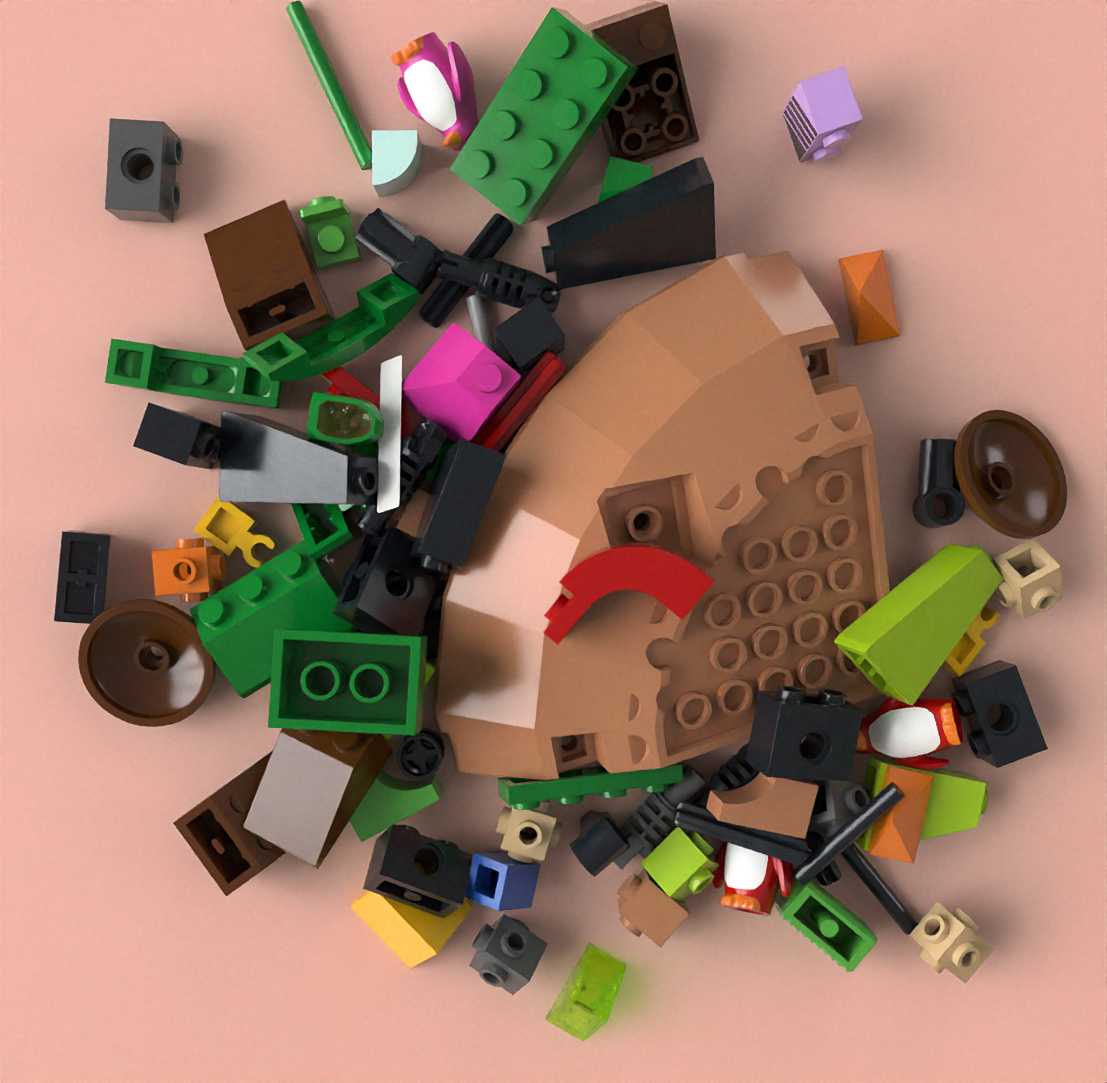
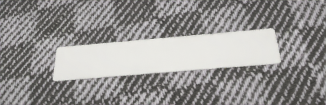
[377,355,402,513]

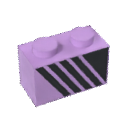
[782,66,863,163]

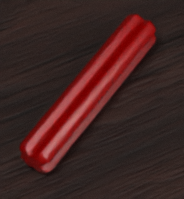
[472,351,567,452]

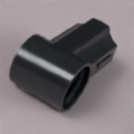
[355,208,443,295]
[912,438,965,529]
[569,809,631,877]

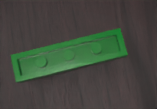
[498,762,683,810]

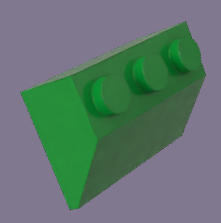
[190,540,359,699]

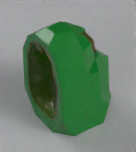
[307,392,384,446]

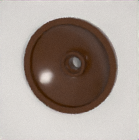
[954,410,1067,539]
[78,599,216,727]

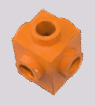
[152,538,227,602]

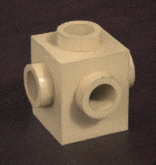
[993,538,1064,620]
[495,800,563,863]
[910,901,994,984]

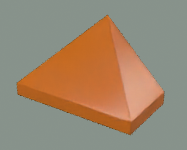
[838,250,900,346]
[868,765,934,864]

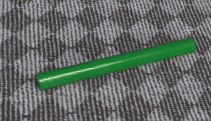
[286,1,372,170]

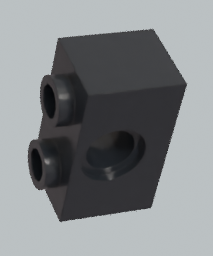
[492,297,566,379]
[133,402,221,470]
[951,660,1048,768]
[363,824,473,918]

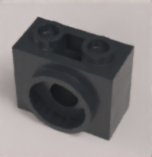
[332,527,441,635]
[746,685,863,781]

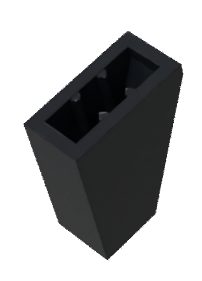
[410,439,506,575]

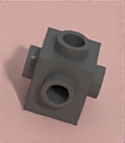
[807,779,871,840]
[469,914,548,995]

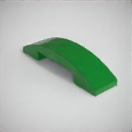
[243,273,420,381]
[105,338,283,409]

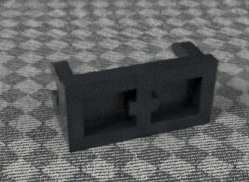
[54,530,111,624]

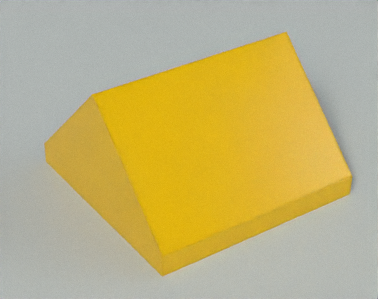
[350,861,473,968]

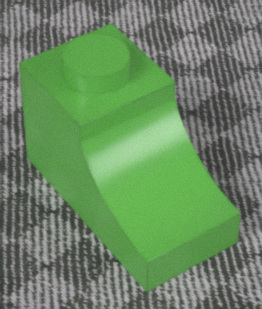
[349,768,444,842]

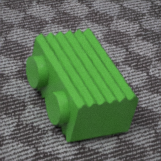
[774,875,878,972]

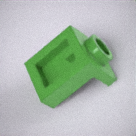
[299,196,362,271]

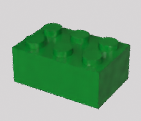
[268,628,428,736]

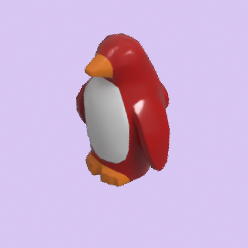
[855,683,963,769]
[712,842,793,916]

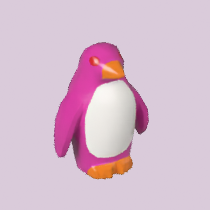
[391,32,479,151]

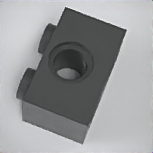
[105,118,183,223]

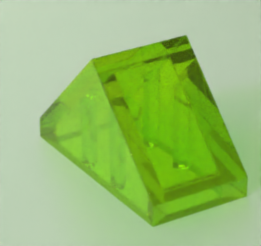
[546,943,627,1042]

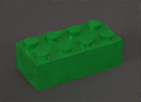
[450,7,639,225]

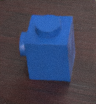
[465,851,541,911]

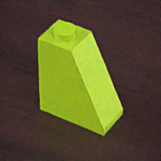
[855,754,989,851]

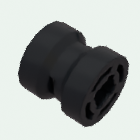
[397,728,445,780]

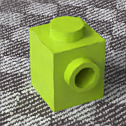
[640,826,719,902]

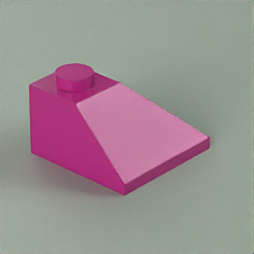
[402,322,522,443]

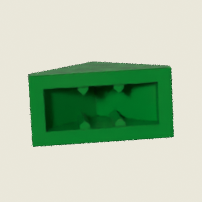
[291,504,363,561]

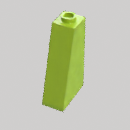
[834,543,1004,706]

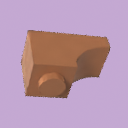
[706,772,819,839]

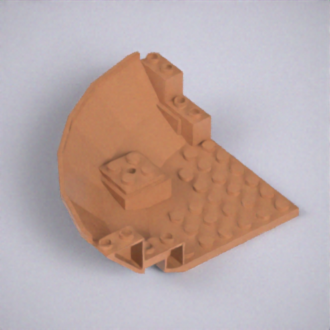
[433,251,890,780]

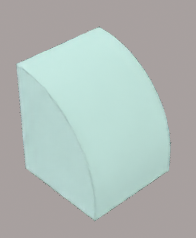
[372,130,422,197]

